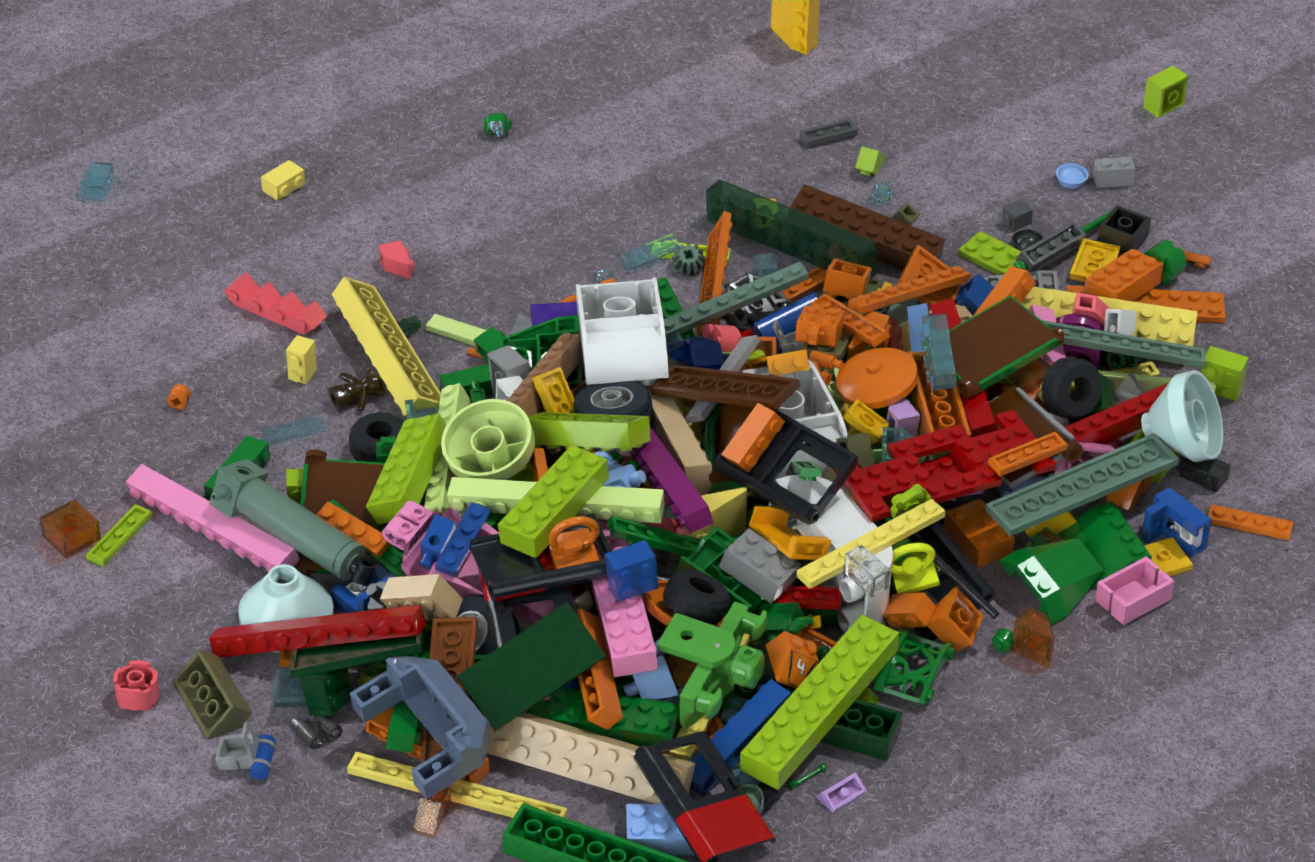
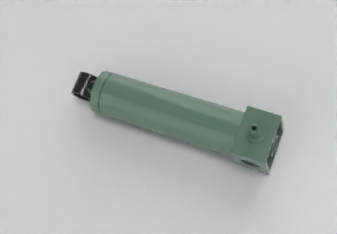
[209,459,378,586]

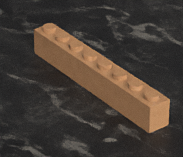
[506,333,583,417]

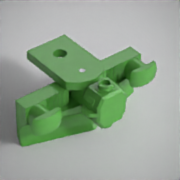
[657,602,768,730]

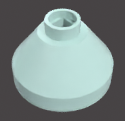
[1141,370,1223,462]
[238,564,334,653]

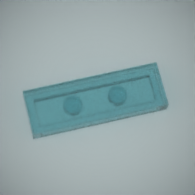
[620,233,680,271]
[261,414,326,446]

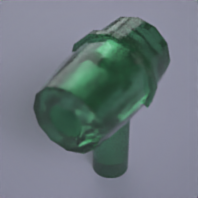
[395,316,421,336]

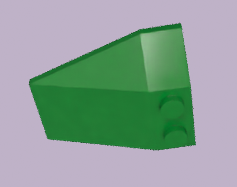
[499,315,583,386]
[999,538,1104,626]

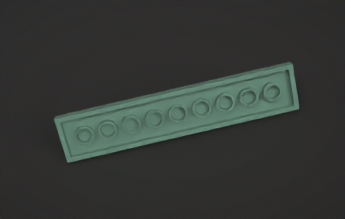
[985,433,1179,536]

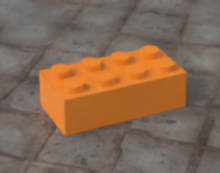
[1084,249,1164,302]

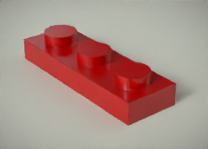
[775,586,841,610]

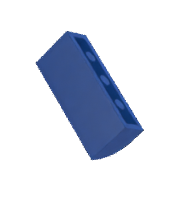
[753,292,819,350]

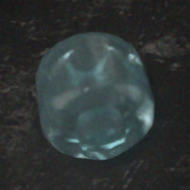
[871,182,892,203]

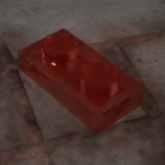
[888,318,903,351]

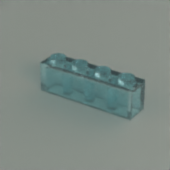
[918,314,957,391]

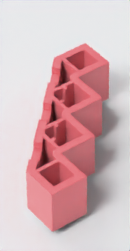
[223,272,327,334]

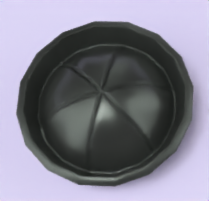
[1011,229,1044,251]

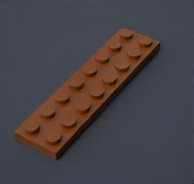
[420,617,478,779]

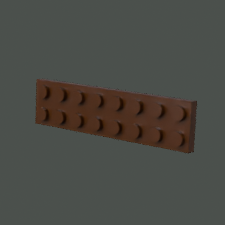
[650,365,801,410]

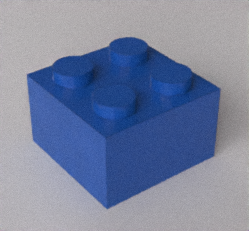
[605,540,659,602]

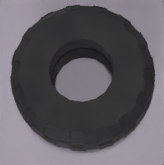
[1041,357,1102,420]
[349,412,404,462]
[663,569,730,625]

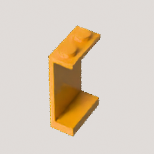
[749,350,810,376]
[749,506,831,560]

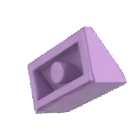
[816,772,867,813]

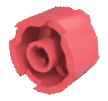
[697,324,741,365]
[113,660,160,711]

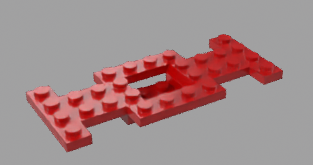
[832,410,1056,522]

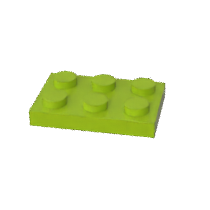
[958,231,1021,275]

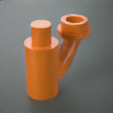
[809,350,843,386]

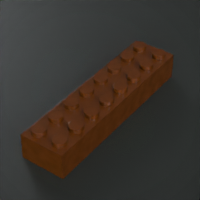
[786,184,946,270]

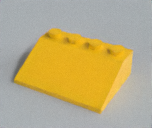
[771,0,820,55]

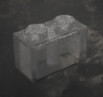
[844,545,890,597]

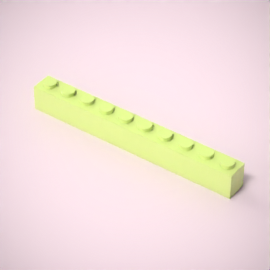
[424,383,471,514]
[447,477,665,523]

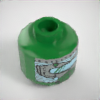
[484,113,512,137]

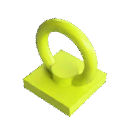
[891,543,940,594]

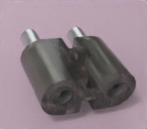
[291,716,343,749]

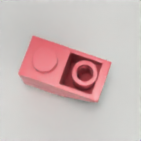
[379,240,415,279]
[1072,292,1110,327]

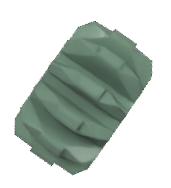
[672,242,705,276]

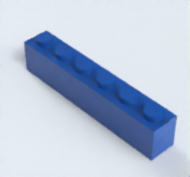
[690,679,791,796]

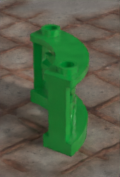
[873,627,955,705]

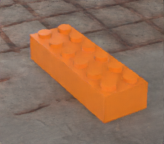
[908,351,971,453]

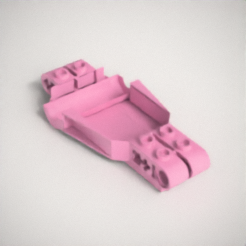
[382,501,555,625]

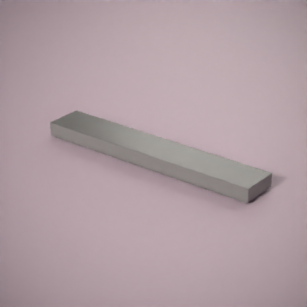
[685,335,760,423]

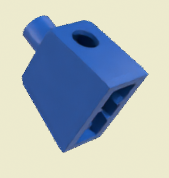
[419,514,455,570]

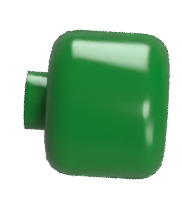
[992,628,1016,653]

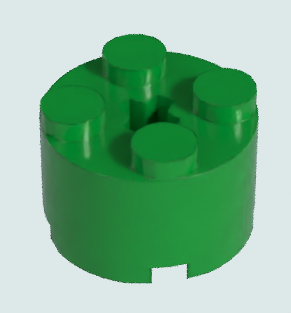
[1144,240,1187,285]

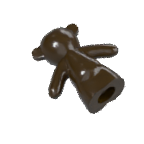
[328,369,385,412]

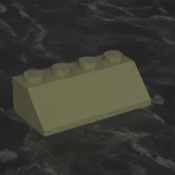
[173,649,252,739]

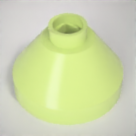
[441,399,535,480]

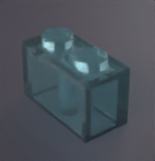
[79,162,114,201]

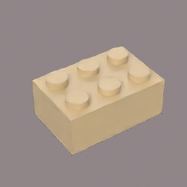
[380,574,463,623]

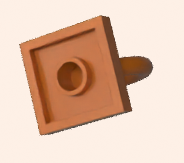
[548,516,600,569]

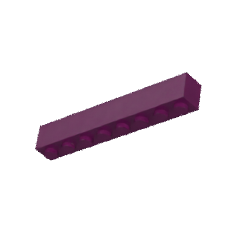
[630,428,714,533]

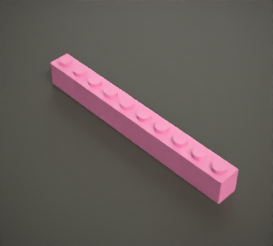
[126,464,300,572]

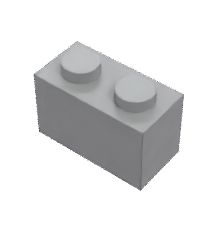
[1093,157,1135,188]

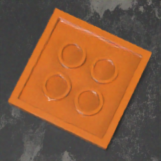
[897,245,963,309]

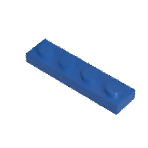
[435,502,491,577]

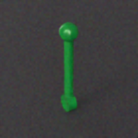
[789,764,827,790]

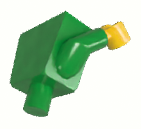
[759,602,821,647]

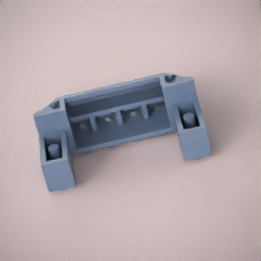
[350,656,490,800]

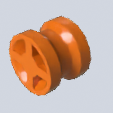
[167,384,191,410]

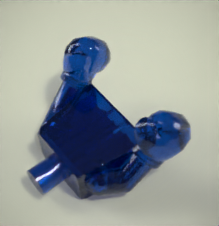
[666,336,730,400]

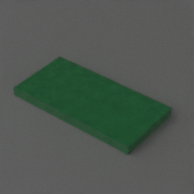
[456,602,606,732]
[289,628,424,679]

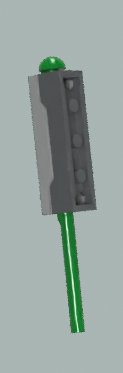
[1013,210,1112,273]

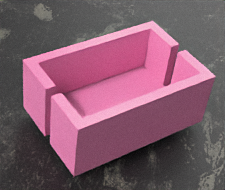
[1095,556,1175,625]

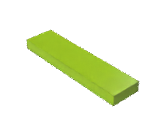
[86,504,153,567]

